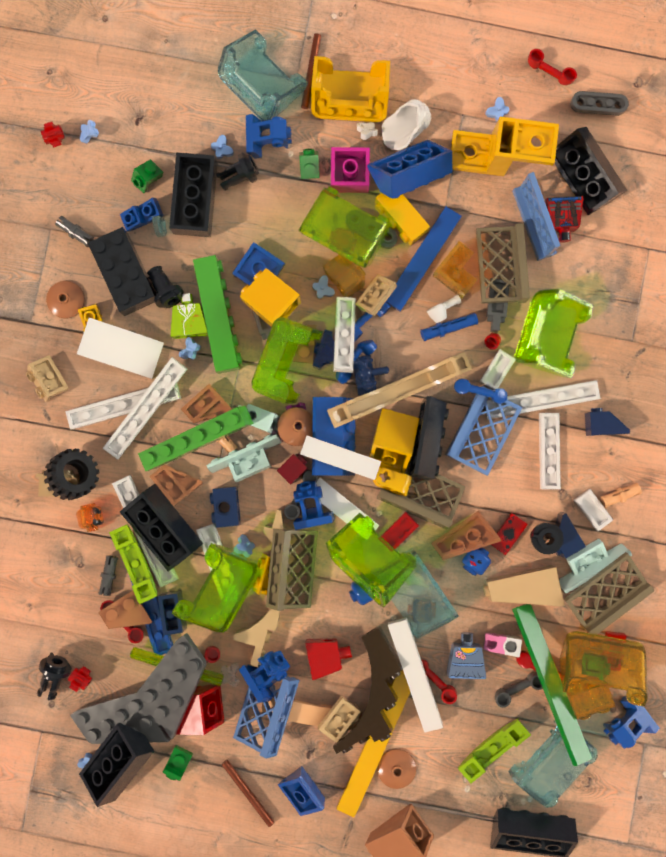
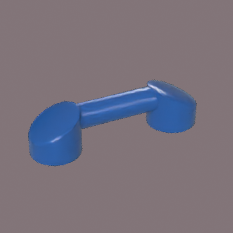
[354,302,391,342]
[336,340,377,384]
[454,379,508,404]

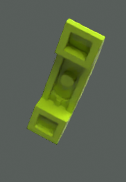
[109,524,158,604]
[458,719,531,784]

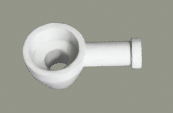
[427,295,461,323]

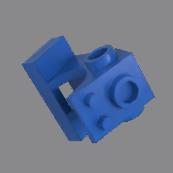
[246,114,292,159]
[293,481,335,530]
[239,651,290,703]
[603,696,660,749]

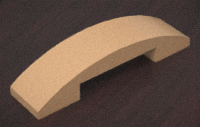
[261,697,333,726]

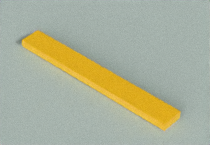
[337,669,410,817]

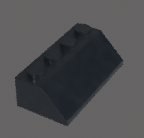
[555,127,627,215]
[409,396,449,480]
[120,484,203,572]
[79,723,154,807]
[490,808,578,857]

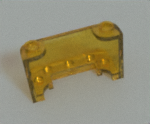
[559,631,648,707]

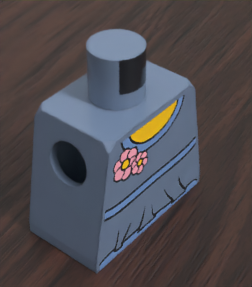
[446,632,486,679]

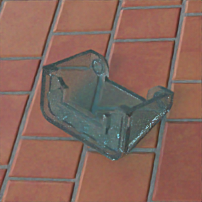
[218,29,308,121]
[374,548,459,639]
[508,720,598,808]

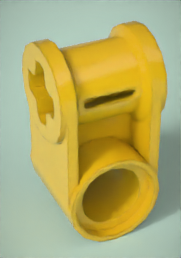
[373,468,412,496]

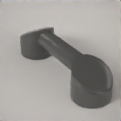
[284,470,318,520]
[494,672,543,708]

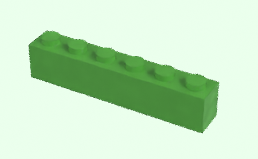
[193,255,242,374]
[138,406,254,471]

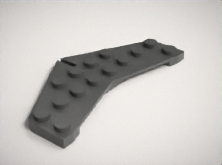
[70,633,206,744]

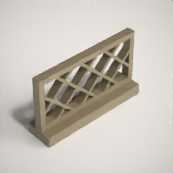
[476,223,530,304]
[376,462,465,530]
[266,528,318,611]
[564,552,654,638]

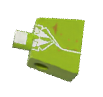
[171,294,208,339]

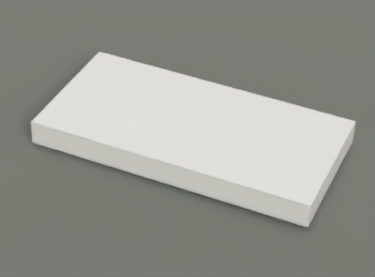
[77,318,164,379]

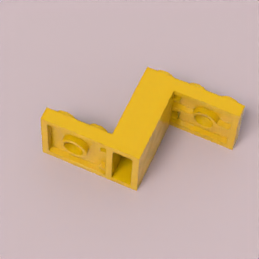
[450,117,559,176]

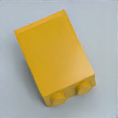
[240,268,301,331]
[369,408,419,473]

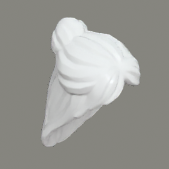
[381,99,432,151]

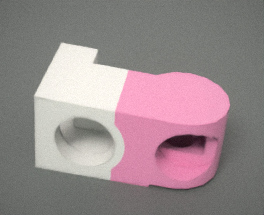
[483,633,522,657]

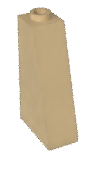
[483,565,565,606]

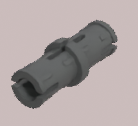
[55,216,94,247]
[98,555,118,596]

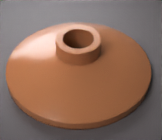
[46,281,85,319]
[277,407,313,446]
[377,749,416,789]

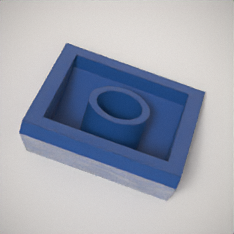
[278,766,325,816]

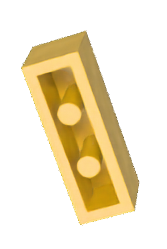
[375,193,430,246]

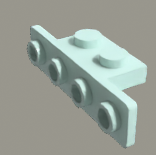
[206,434,282,482]
[559,539,632,593]

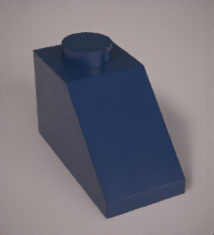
[585,408,630,436]
[555,512,586,558]

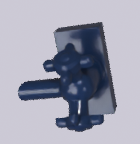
[353,355,390,396]

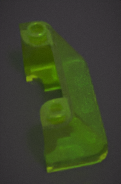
[298,186,392,268]
[515,289,594,378]
[326,513,416,608]
[172,543,259,633]

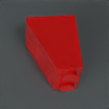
[176,684,225,735]

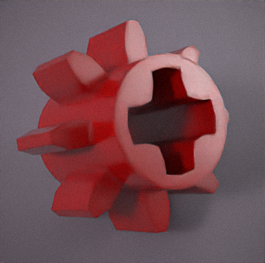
[41,121,65,148]
[68,666,93,692]

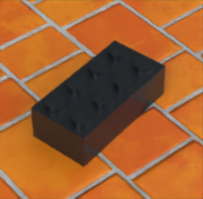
[169,152,218,237]
[88,227,156,316]

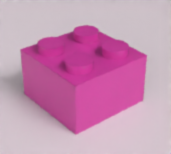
[331,147,370,193]

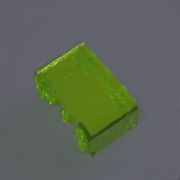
[251,317,323,404]

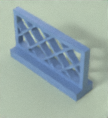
[512,172,561,261]
[445,386,523,476]
[233,663,300,759]

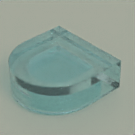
[152,216,167,237]

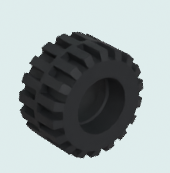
[44,448,99,500]

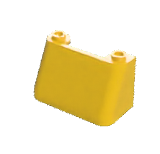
[311,56,390,122]

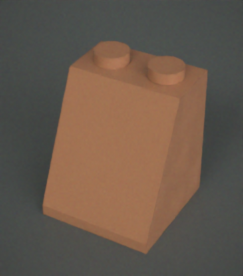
[365,804,434,857]

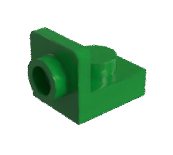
[163,745,193,781]

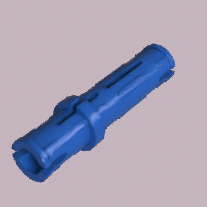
[420,313,478,341]

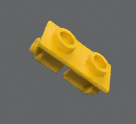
[252,553,271,595]

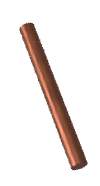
[301,33,321,109]
[221,759,274,827]

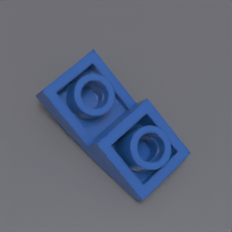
[120,197,164,232]

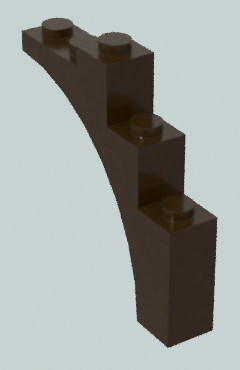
[333,626,403,754]

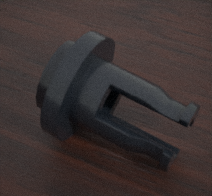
[216,152,259,191]
[147,266,184,309]
[530,523,563,554]
[37,652,72,700]

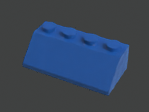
[367,140,452,199]
[312,397,356,476]

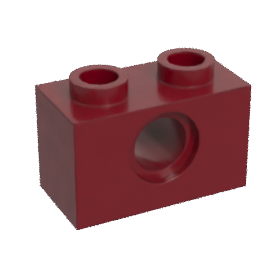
[277,454,308,485]

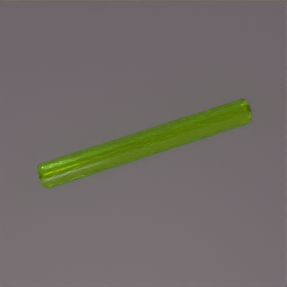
[130,647,224,686]

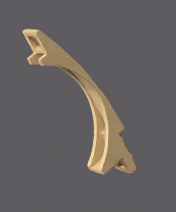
[327,352,472,429]
[233,509,285,667]

